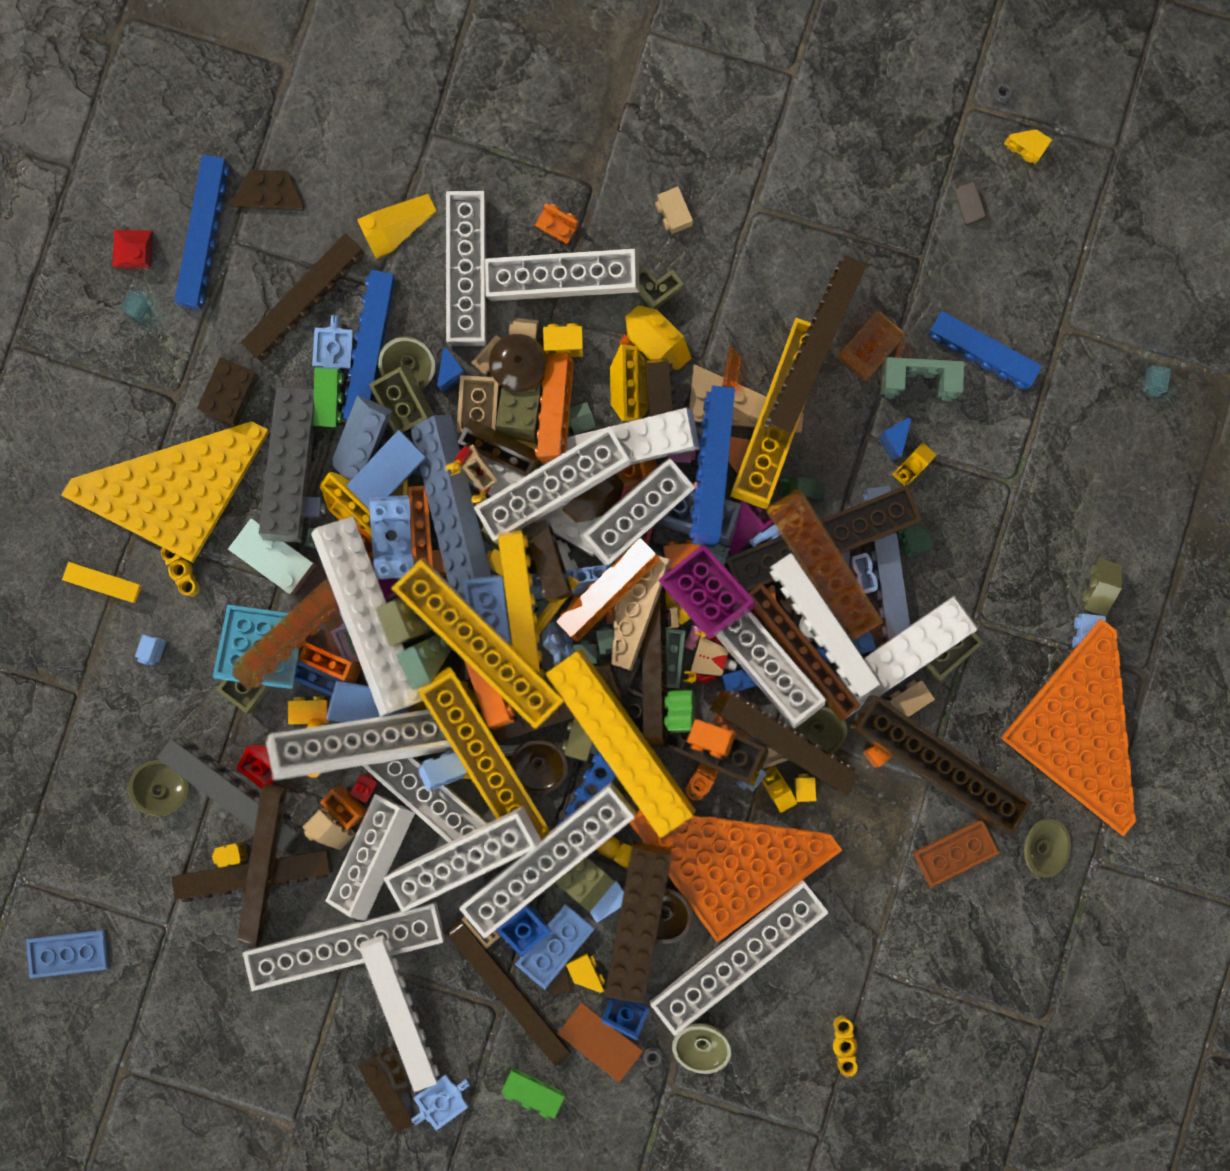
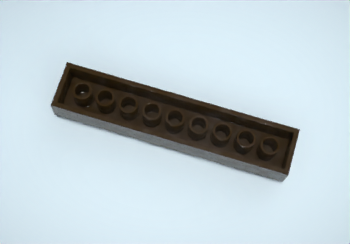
[764,256,867,445]
[726,485,922,593]
[849,695,1033,835]

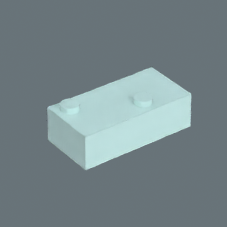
[228,518,317,596]

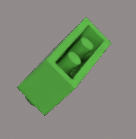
[313,367,344,427]
[501,1067,565,1119]

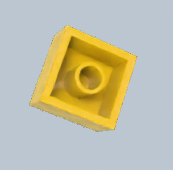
[543,323,583,357]

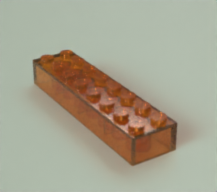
[767,488,883,641]
[232,578,340,691]

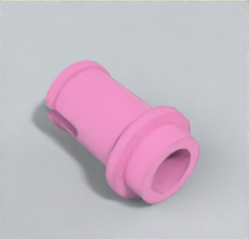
[684,625,702,651]

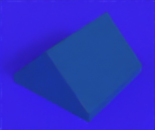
[437,348,466,393]
[878,418,911,462]
[496,905,551,957]
[601,998,650,1040]

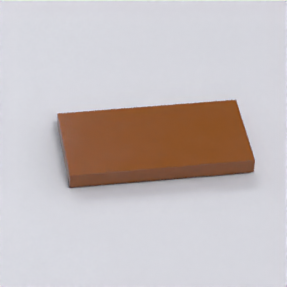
[912,819,1000,888]
[558,1002,643,1082]

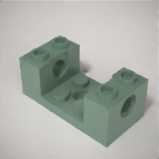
[880,357,964,402]

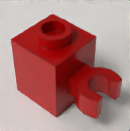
[349,772,379,803]

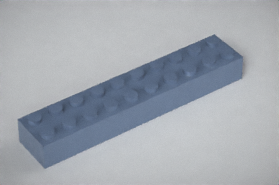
[410,415,492,599]

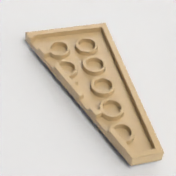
[689,364,804,433]
[612,547,671,671]

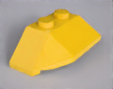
[625,305,691,371]
[610,344,649,422]
[320,472,372,538]

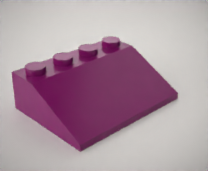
[658,544,755,639]

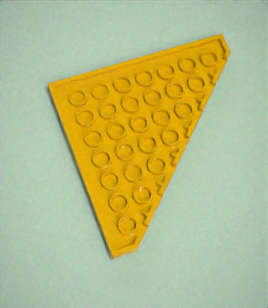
[62,421,269,563]

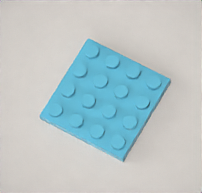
[213,605,305,689]

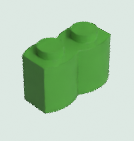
[665,691,695,733]

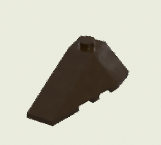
[562,474,624,523]
[358,1044,414,1133]

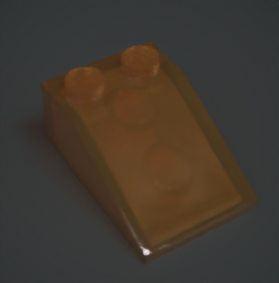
[837,310,906,382]

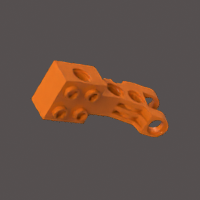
[684,714,750,802]

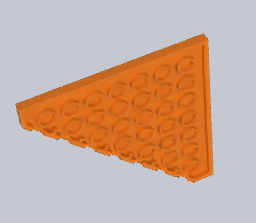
[1000,618,1136,836]
[629,810,842,943]

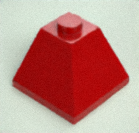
[112,230,153,268]
[236,745,275,789]

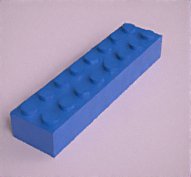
[690,385,735,547]

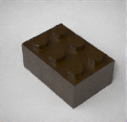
[197,357,259,427]

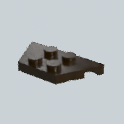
[230,169,304,211]

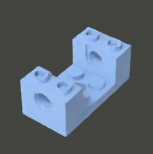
[369,495,414,579]

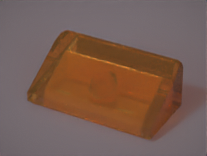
[722,346,741,390]

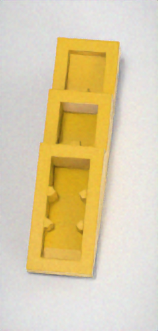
[62,562,142,603]

